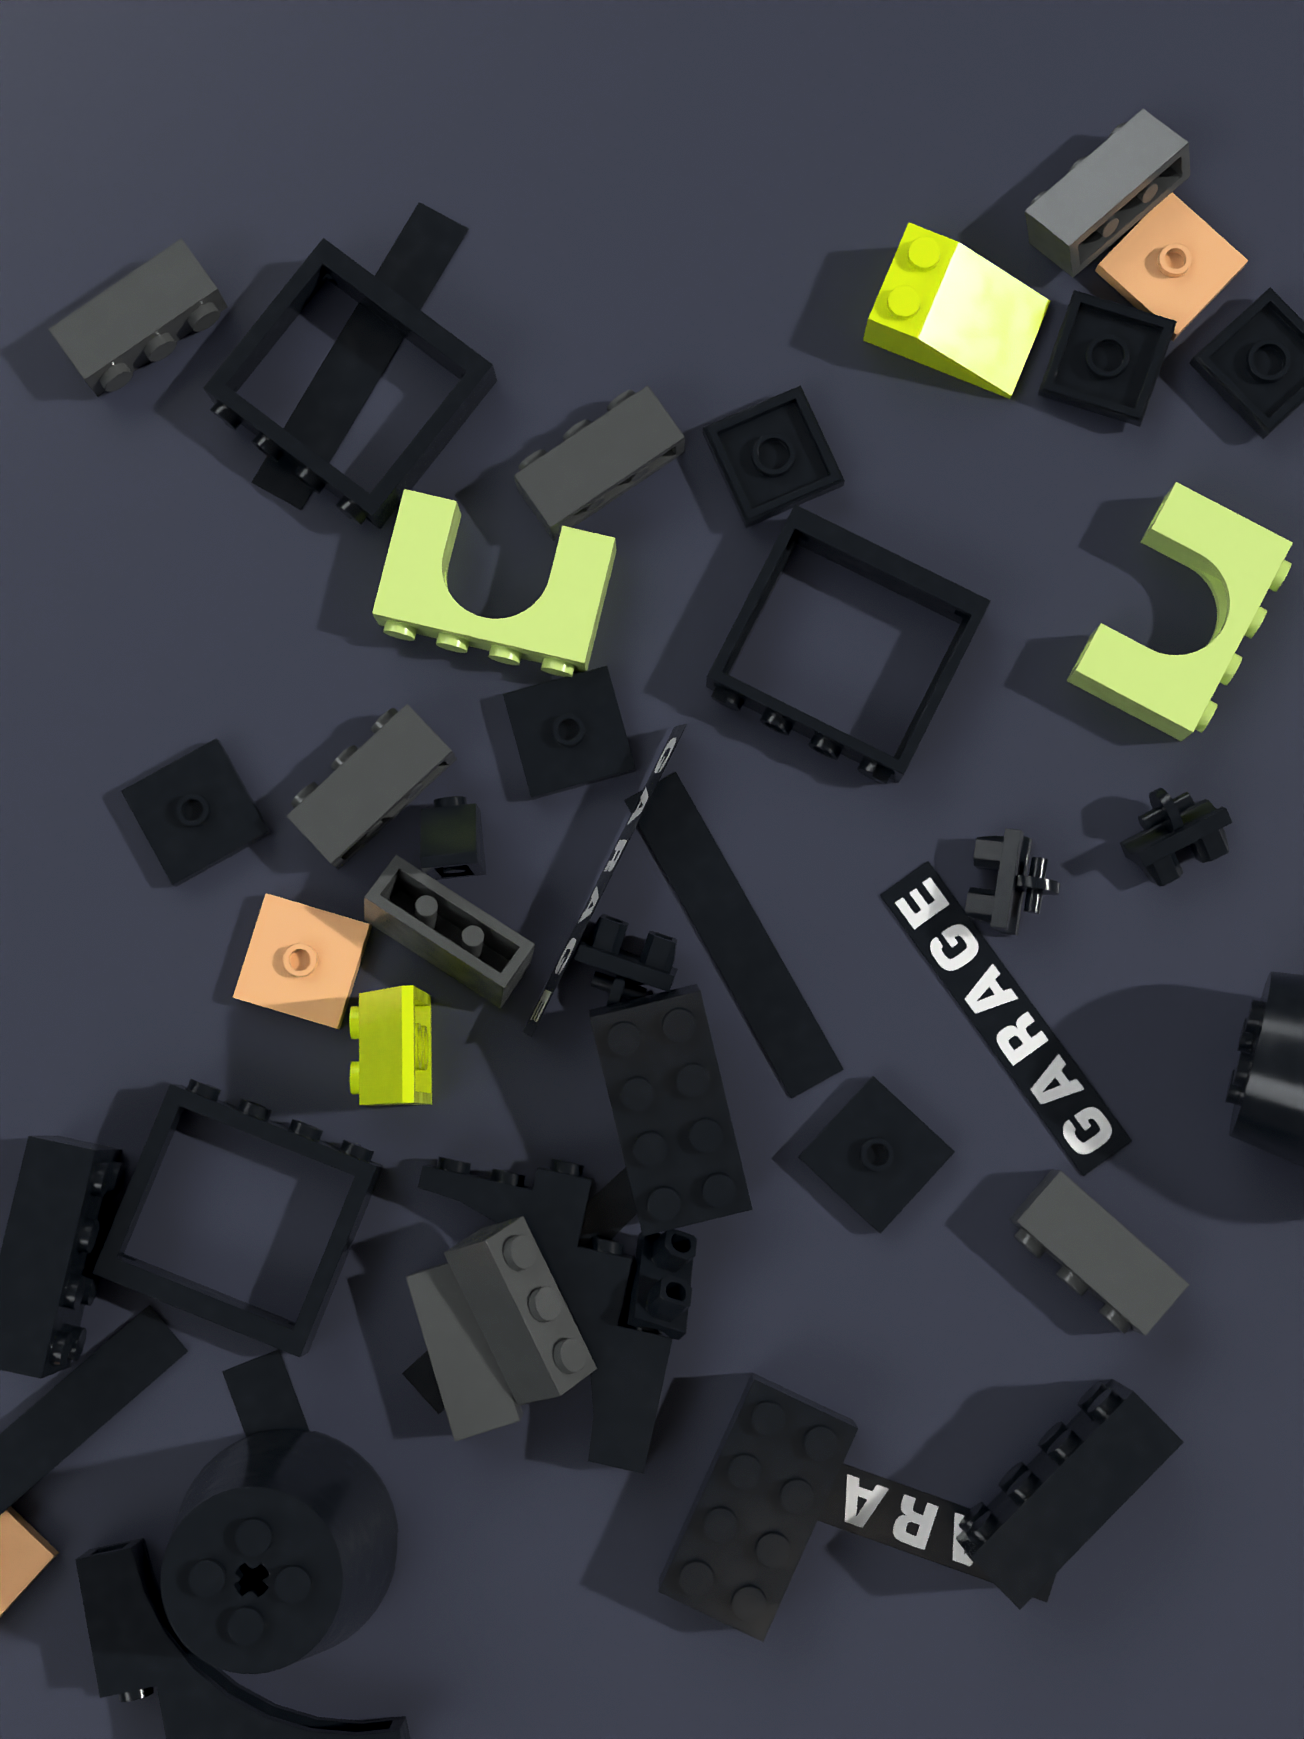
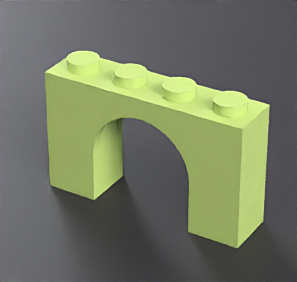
[1067,482,1293,741]
[372,489,616,677]

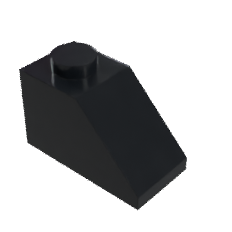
[420,796,487,880]

